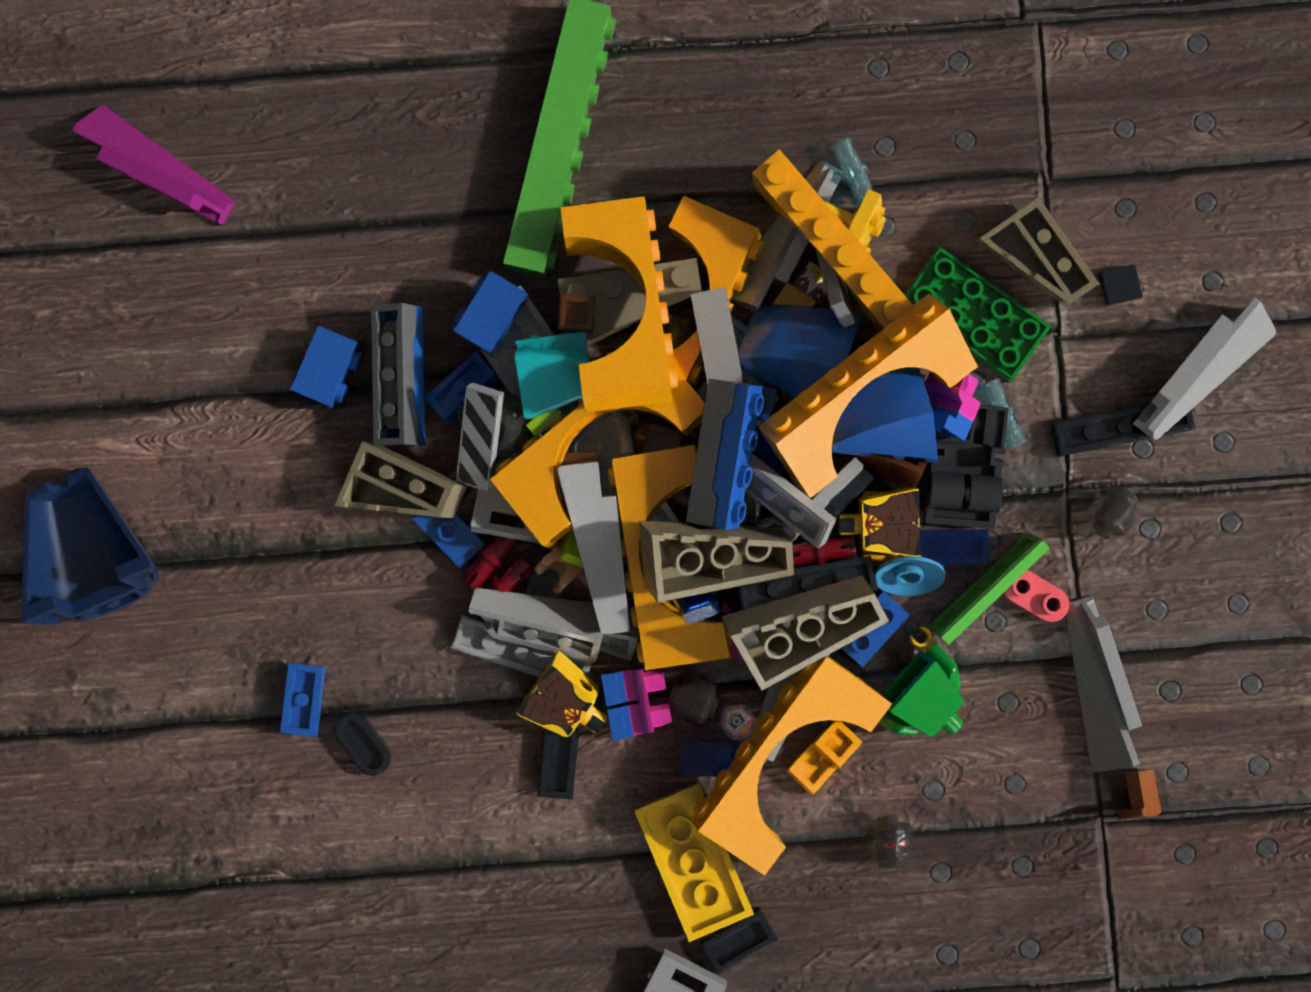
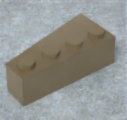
[558,258,702,345]
[639,521,794,602]
[721,575,889,690]

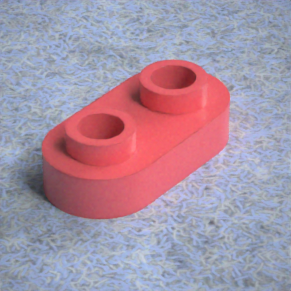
[1003,570,1069,622]

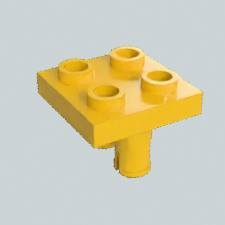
[825,189,886,254]

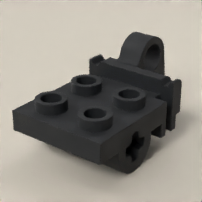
[923,405,1009,529]

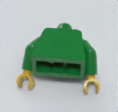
[878,627,964,737]

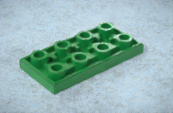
[904,246,1052,383]

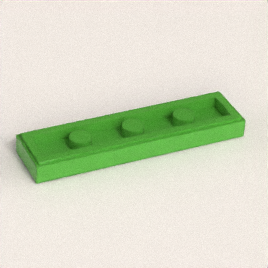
[928,532,1050,645]

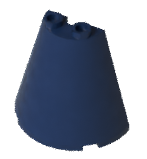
[21,467,159,625]

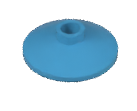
[875,556,945,596]

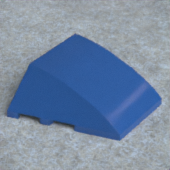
[738,305,863,401]
[831,367,938,463]

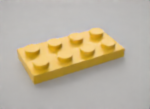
[634,782,754,942]

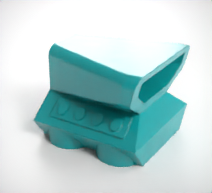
[515,331,590,419]

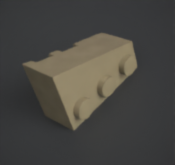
[978,197,1100,307]
[335,442,467,518]

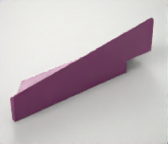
[72,106,235,226]

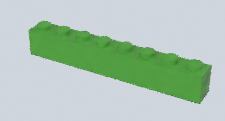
[503,0,616,279]

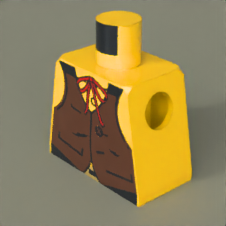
[838,487,921,557]
[517,650,608,737]

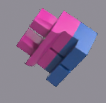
[923,373,981,441]
[601,667,672,741]

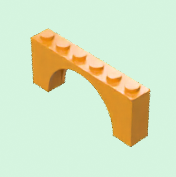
[752,149,913,333]
[560,196,678,413]
[606,196,764,422]
[758,294,978,498]
[490,358,705,548]
[609,445,734,670]
[691,656,892,875]

